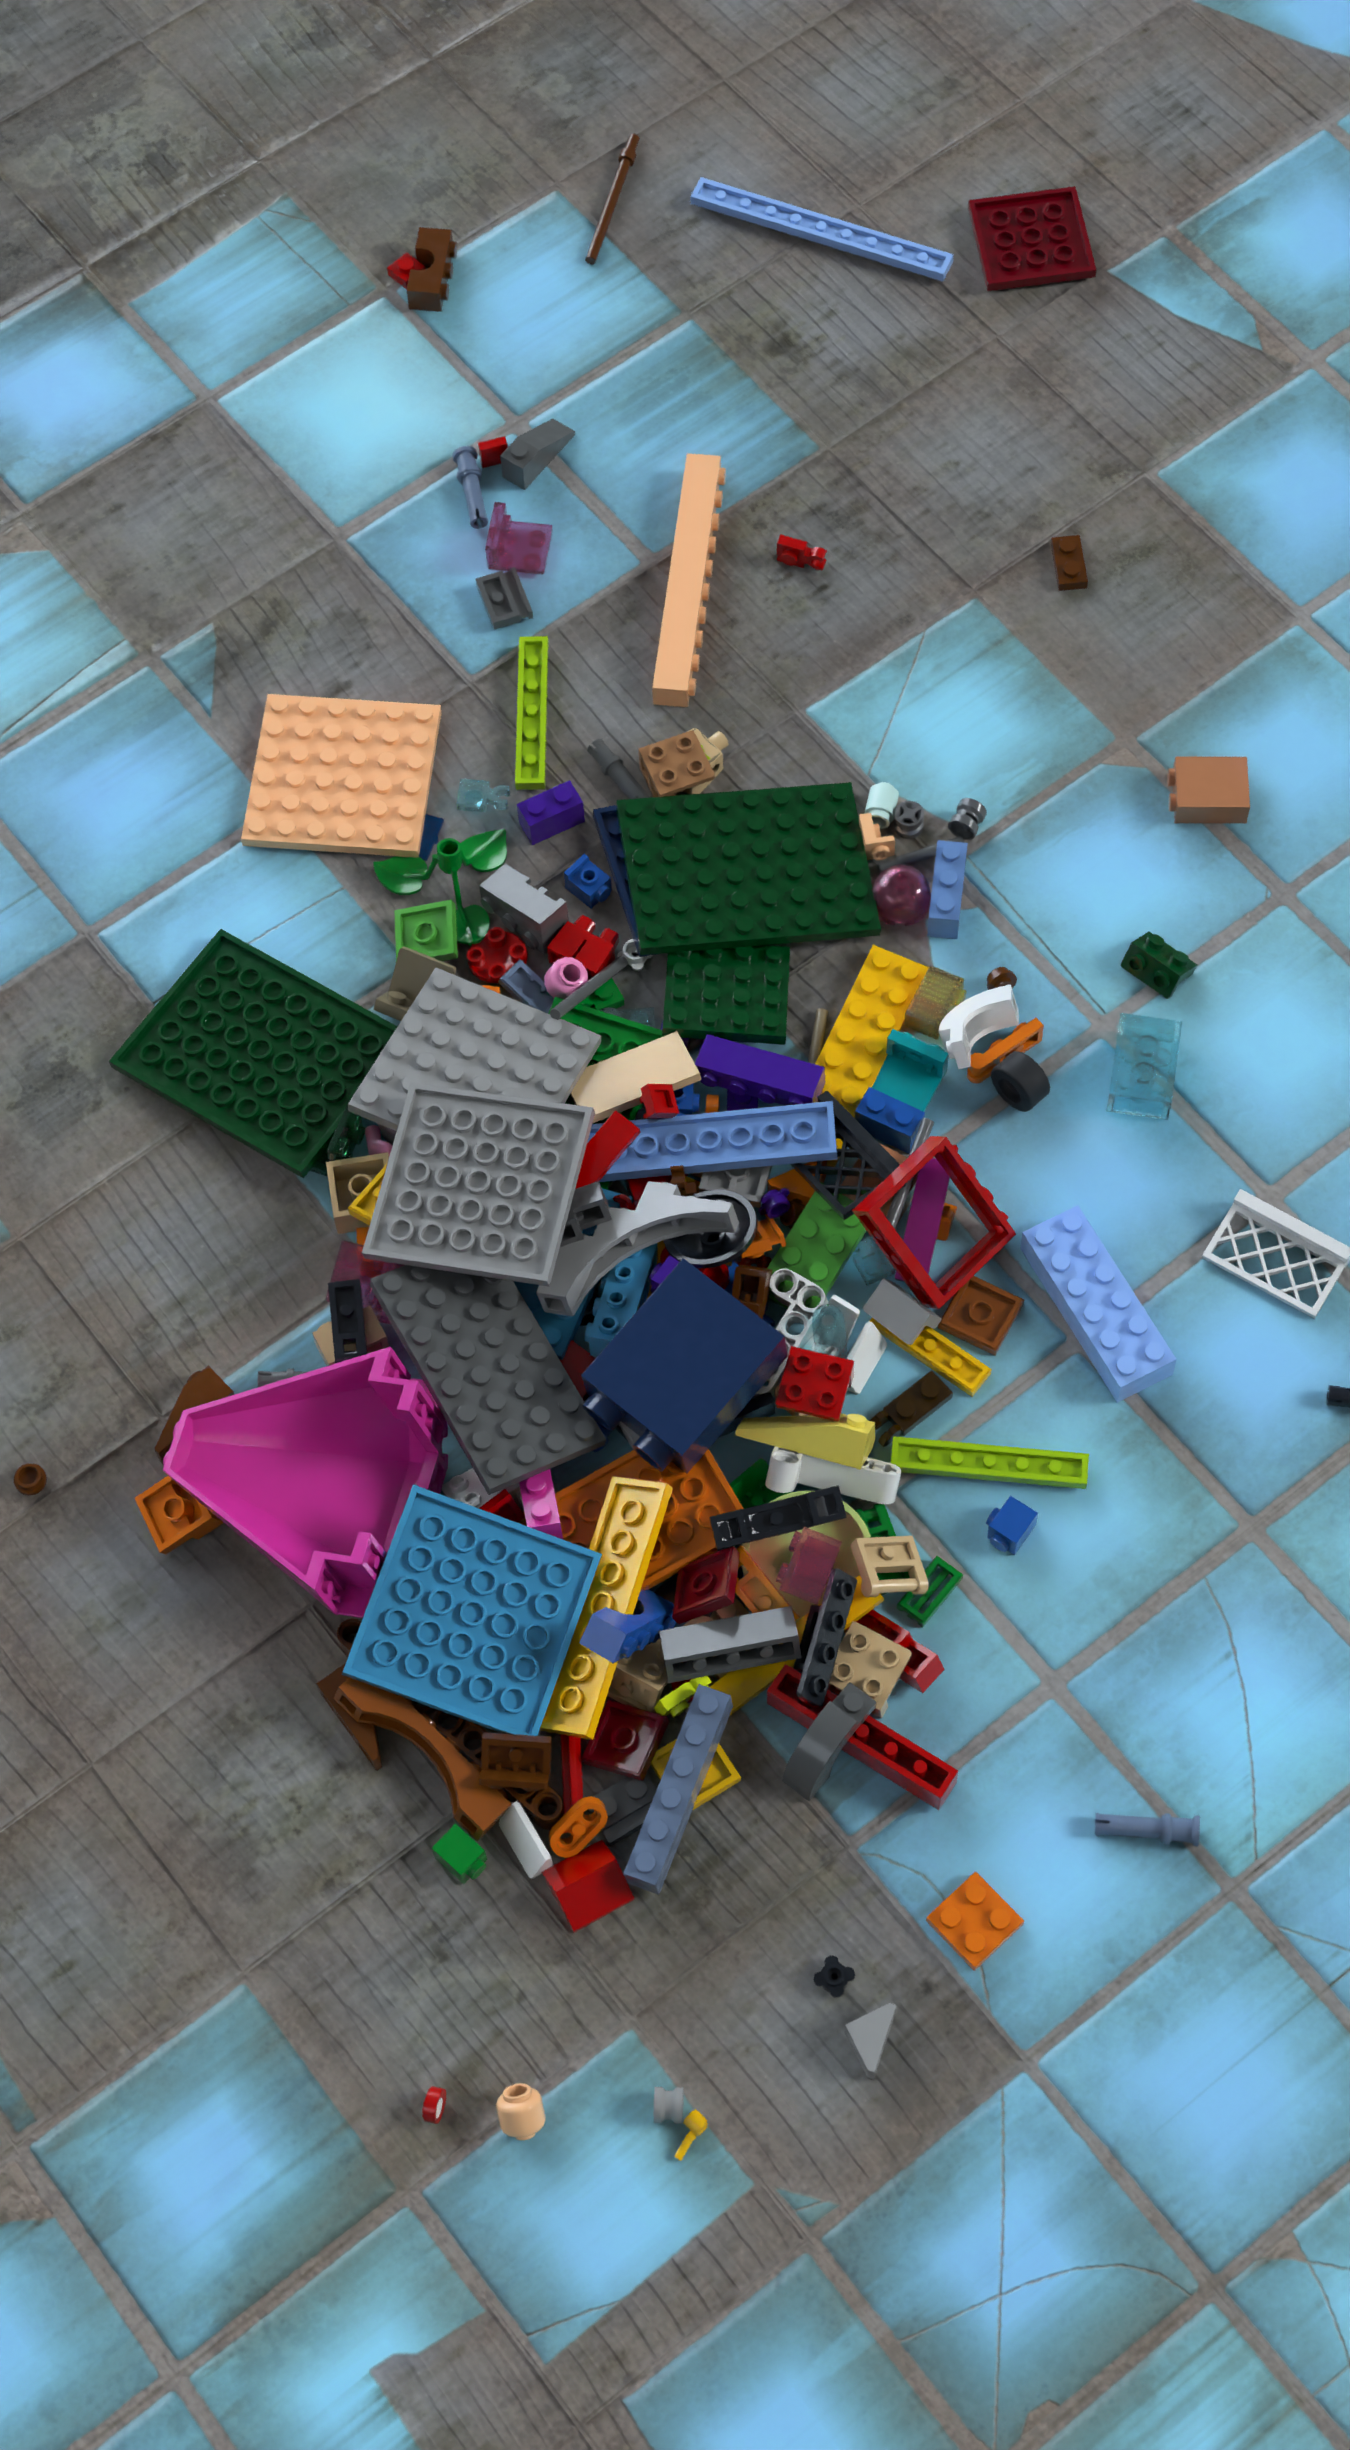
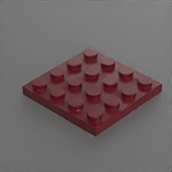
[968,186,1096,291]

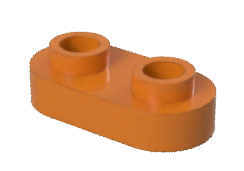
[549,1796,608,1858]

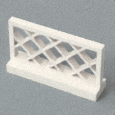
[1202,1189,1350,1319]

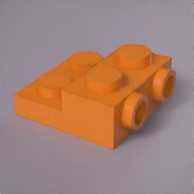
[135,1476,224,1555]

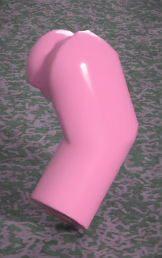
[365,1125,393,1156]

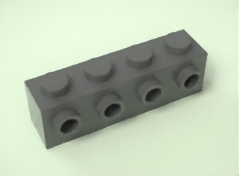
[659,1606,801,1683]

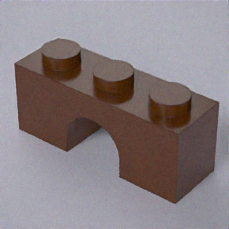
[406,227,457,312]

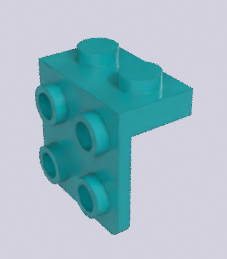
[872,1029,949,1112]

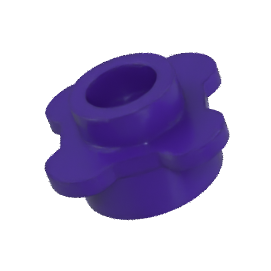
[758,1188,790,1218]

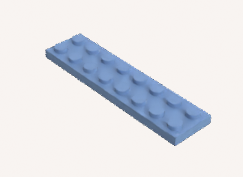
[587,1101,838,1182]

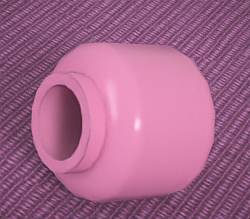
[544,957,588,999]

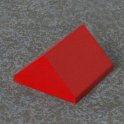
[541,1840,634,1933]

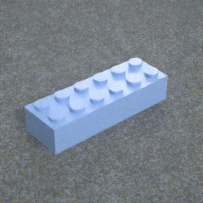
[1020,1205,1177,1403]

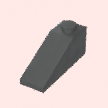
[500,418,575,490]

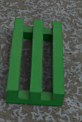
[896,1556,963,1628]

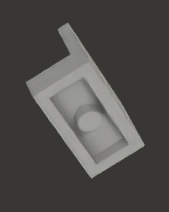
[863,1278,942,1345]

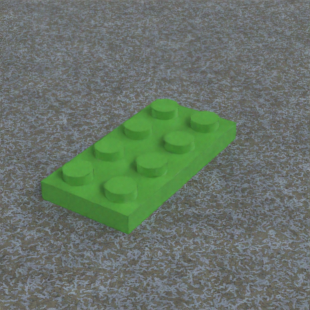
[767,1182,867,1310]

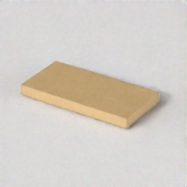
[570,1031,701,1124]

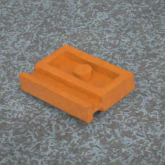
[740,1214,786,1259]

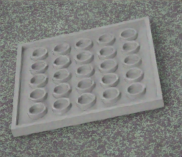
[348,968,601,1131]
[362,1082,595,1287]

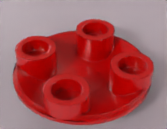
[466,927,528,983]

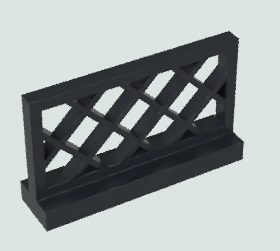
[790,1091,906,1220]

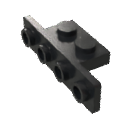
[793,1568,857,1707]

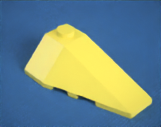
[735,1414,875,1470]

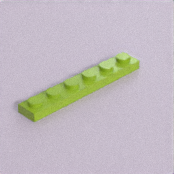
[515,636,549,790]
[891,1436,1089,1489]

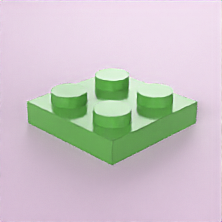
[394,899,458,961]

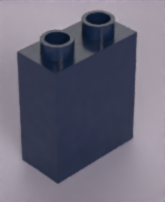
[581,1258,788,1474]

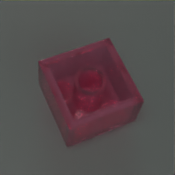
[776,1527,842,1605]

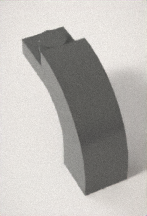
[782,1682,877,1801]

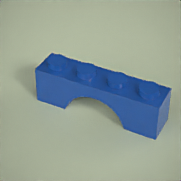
[579,1589,676,1663]

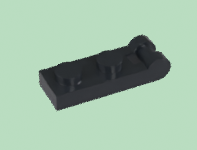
[328,1279,368,1364]

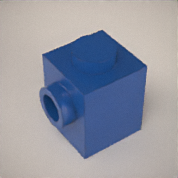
[986,1495,1038,1555]

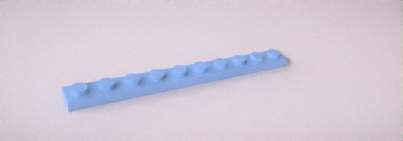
[690,177,953,282]

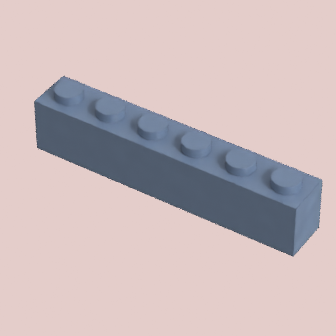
[623,1684,733,1895]

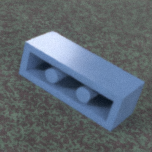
[927,840,968,939]

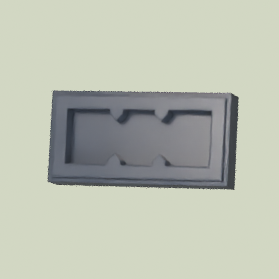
[498,959,554,1013]

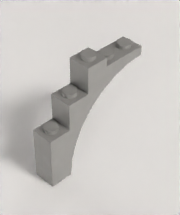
[536,1181,739,1316]

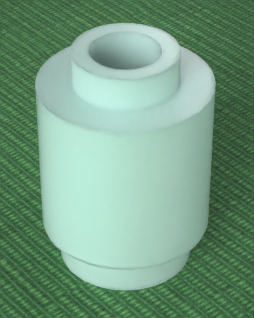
[864,782,899,829]

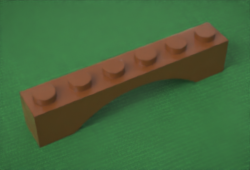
[333,1677,511,1841]

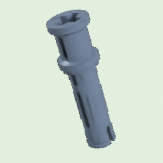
[452,446,488,529]
[1095,1813,1200,1847]

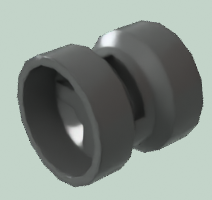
[948,798,987,840]

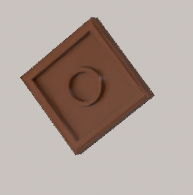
[938,1276,1024,1355]

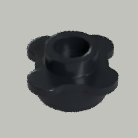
[814,1956,855,1998]

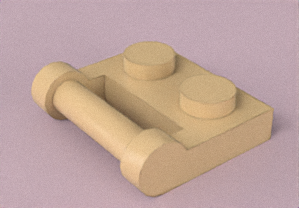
[850,1536,928,1597]

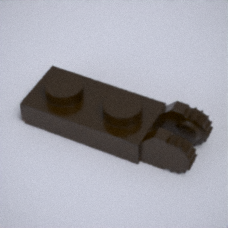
[869,1370,953,1447]

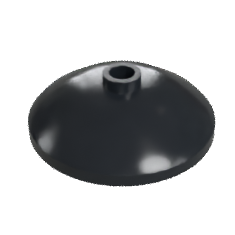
[663,1189,758,1268]

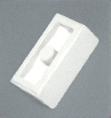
[845,1321,887,1395]
[499,1801,553,1879]

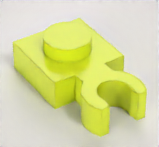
[653,1676,712,1718]

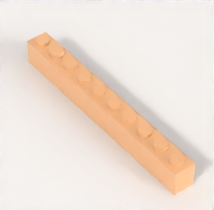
[652,453,726,707]

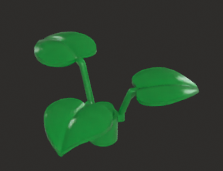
[373,829,507,945]

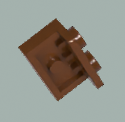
[479,1732,552,1791]

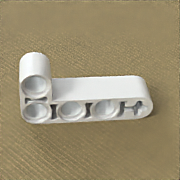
[754,1269,828,1397]
[765,1446,901,1504]

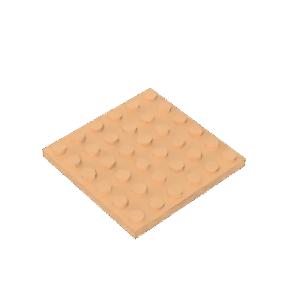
[241,694,441,858]

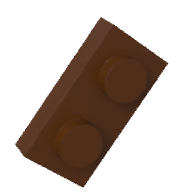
[1051,535,1088,591]

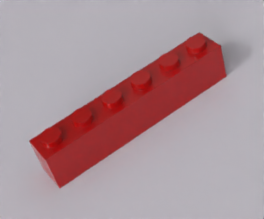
[767,1664,959,1810]

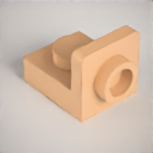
[859,813,895,860]

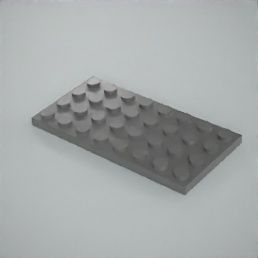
[369,1265,606,1495]

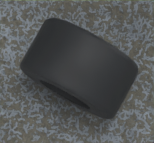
[991,1051,1050,1112]

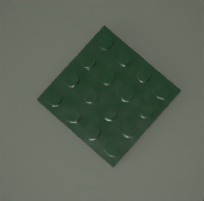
[662,945,790,1045]

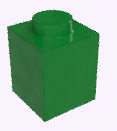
[432,1823,487,1884]

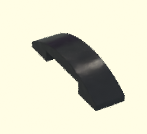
[709,1485,847,1550]

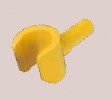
[674,2109,708,2161]

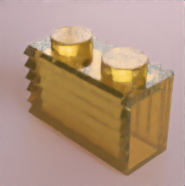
[905,965,967,1040]

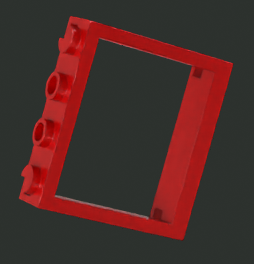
[852,1136,1016,1309]

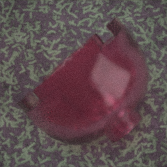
[872,865,931,926]

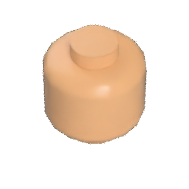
[496,2083,546,2140]

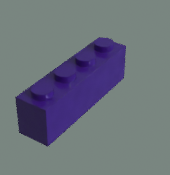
[695,1034,825,1106]

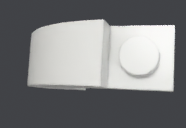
[939,984,1019,1069]

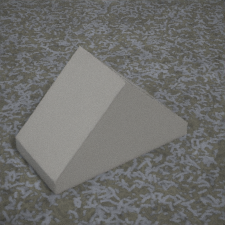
[845,2003,896,2080]

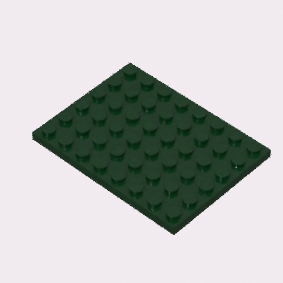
[616,782,881,955]
[109,929,398,1179]

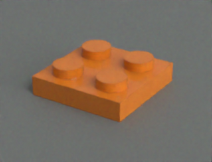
[926,1871,1024,1971]

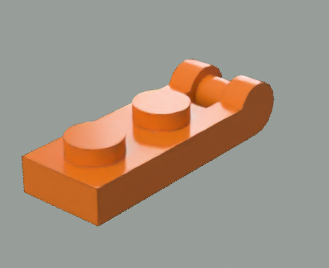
[967,1017,1044,1084]

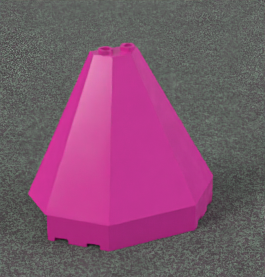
[163,1347,448,1618]

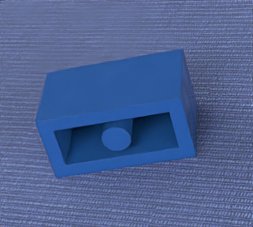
[855,1087,925,1154]

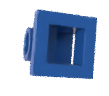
[564,854,612,909]

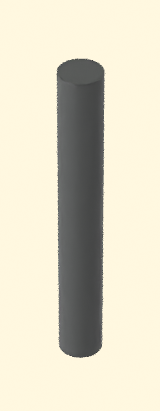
[877,836,965,874]

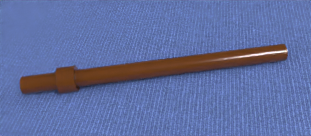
[585,133,640,264]

